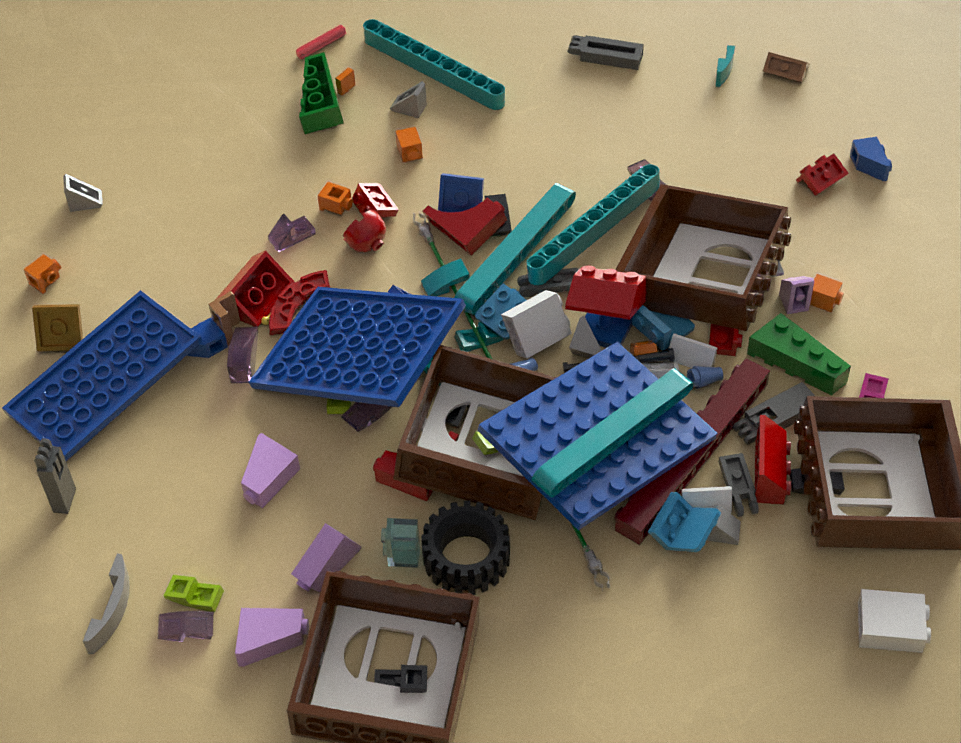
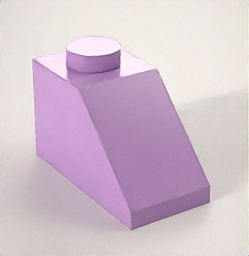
[779,276,814,314]

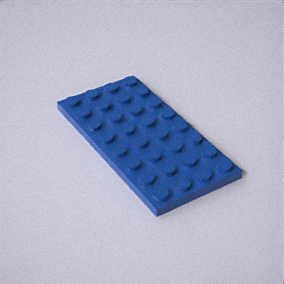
[2,290,202,461]

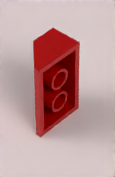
[215,250,295,328]
[565,265,646,320]
[754,415,791,505]

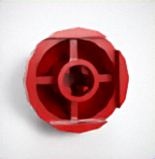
[343,210,386,252]

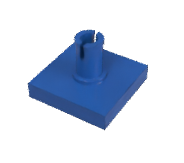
[438,173,484,213]
[585,313,633,348]

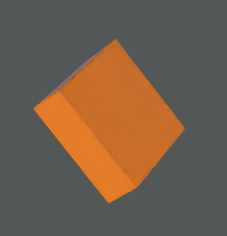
[335,67,356,96]
[630,340,657,355]

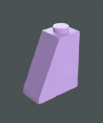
[241,433,300,508]
[291,523,362,592]
[235,608,309,667]

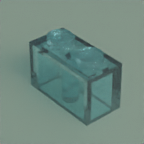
[381,518,420,568]

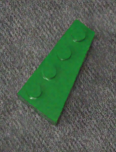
[299,52,344,134]
[747,313,851,396]

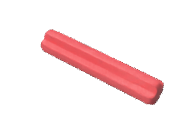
[296,25,346,59]

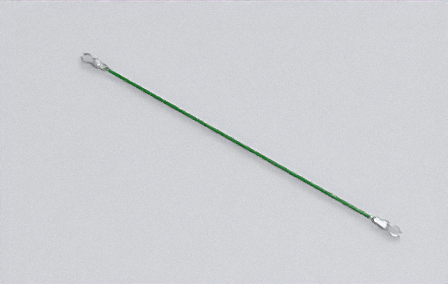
[413,211,610,591]

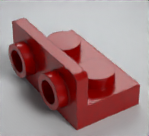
[796,153,849,196]
[352,183,399,217]
[709,324,743,356]

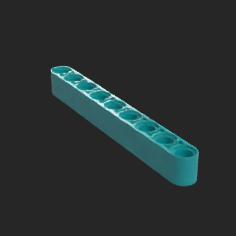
[363,19,505,110]
[527,164,660,285]
[454,183,576,315]
[531,368,694,498]

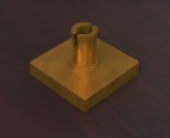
[32,304,83,351]

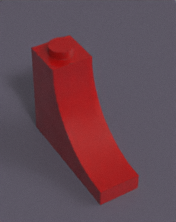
[422,198,507,256]
[373,431,459,501]

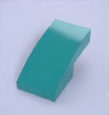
[716,45,735,87]
[421,259,470,296]
[454,322,505,352]

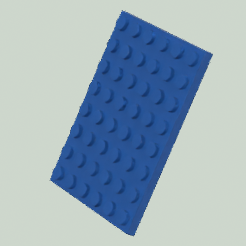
[248,287,466,407]
[477,342,718,531]

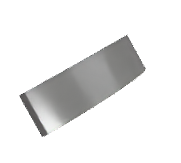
[83,554,130,654]

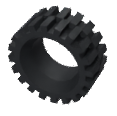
[421,501,510,595]

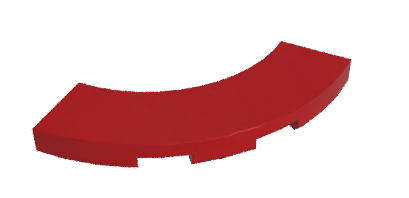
[269,270,330,335]

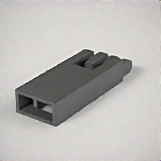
[567,35,644,70]
[732,382,815,445]
[34,438,76,514]

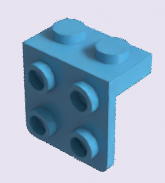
[475,283,527,340]
[632,305,695,351]
[648,492,721,552]

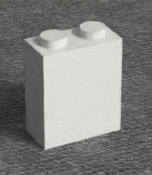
[501,290,572,358]
[858,589,931,653]

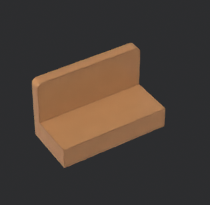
[763,52,810,82]
[209,291,240,346]

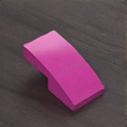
[859,373,889,398]

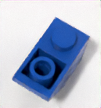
[850,136,892,181]
[187,317,228,358]

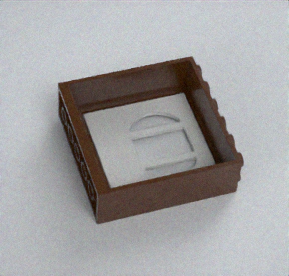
[615,184,791,331]
[393,345,557,520]
[794,396,961,550]
[287,571,480,743]

